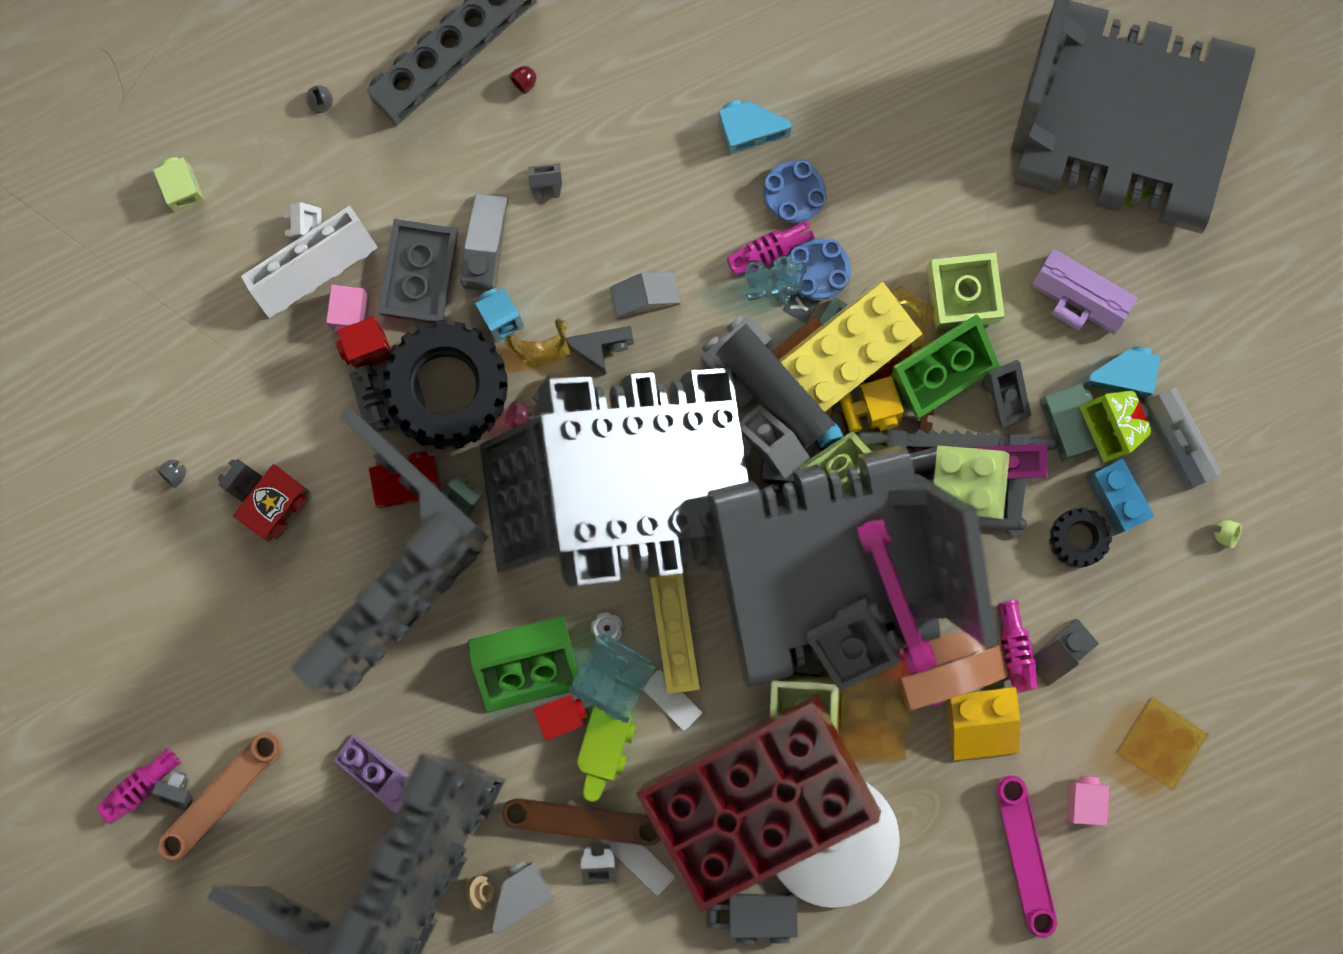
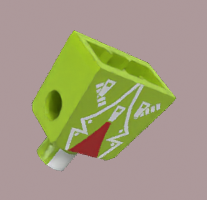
[1079,391,1151,463]

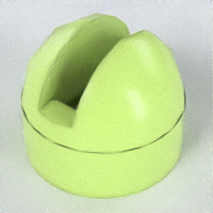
[1214,520,1242,548]

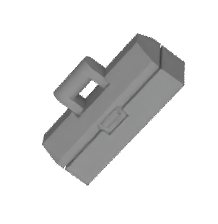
[1144,387,1222,491]

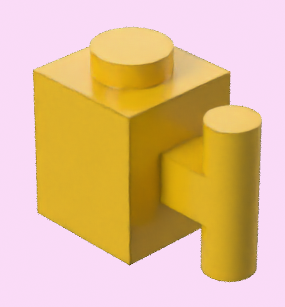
[839,376,904,432]

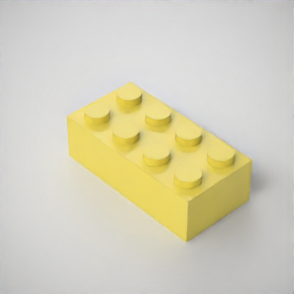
[779,282,922,412]

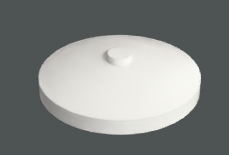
[777,782,900,908]

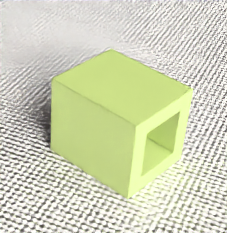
[153,157,204,212]

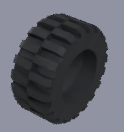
[381,320,508,450]

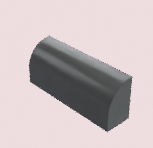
[716,324,835,450]

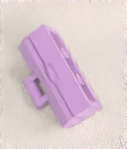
[1030,248,1138,334]

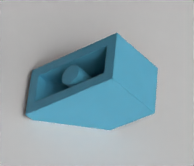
[718,100,792,155]
[475,288,524,343]
[1083,347,1161,399]

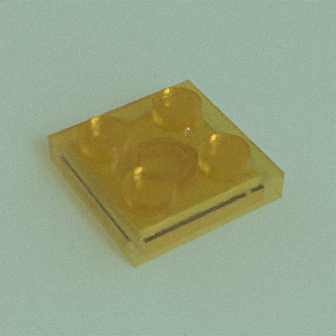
[1115,698,1209,790]

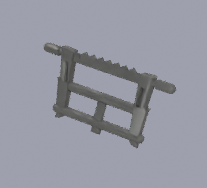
[857,429,1059,537]

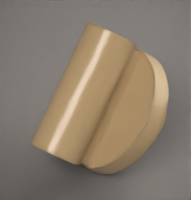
[464,876,495,912]

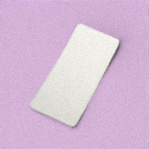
[642,670,702,731]

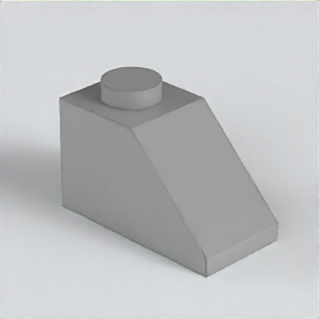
[739,404,810,479]
[492,860,554,935]

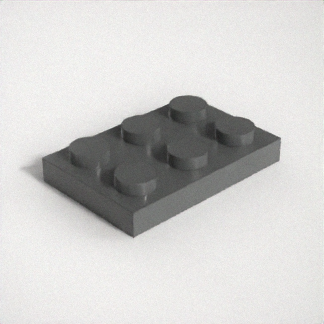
[378,219,459,324]

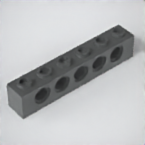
[367,0,537,127]

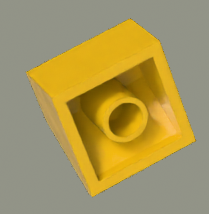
[945,687,1020,761]

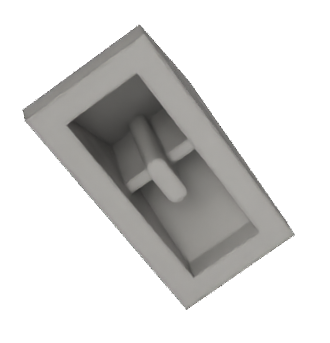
[611,272,680,318]

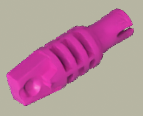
[726,220,814,276]
[997,600,1037,693]
[96,747,182,824]

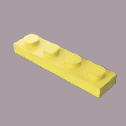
[650,573,700,694]

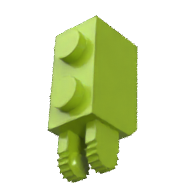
[577,705,636,802]

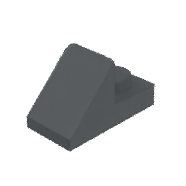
[567,326,634,374]
[981,360,1031,428]
[1033,618,1099,686]

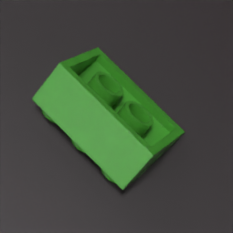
[891,314,1000,418]
[468,616,582,712]

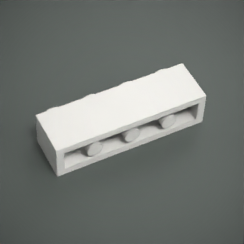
[241,205,378,318]

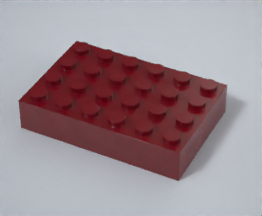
[636,694,882,912]

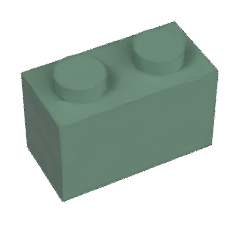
[1040,384,1097,461]

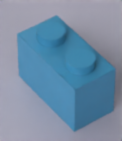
[1086,458,1154,534]

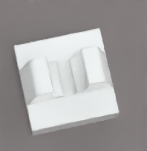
[284,202,321,239]

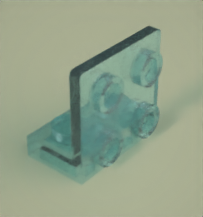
[569,632,657,723]

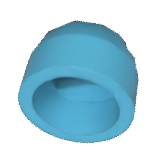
[817,423,844,448]

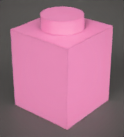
[326,285,368,334]
[1067,776,1109,826]

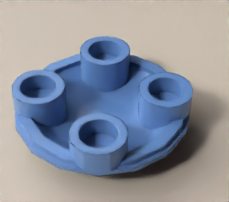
[763,160,826,223]
[788,239,851,300]

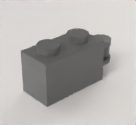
[706,893,798,944]

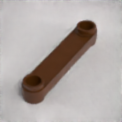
[502,798,661,846]

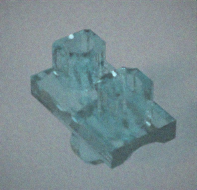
[745,255,807,306]

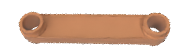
[158,732,283,861]

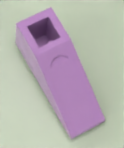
[333,734,409,814]

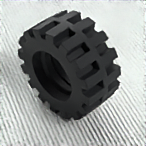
[1049,508,1112,568]

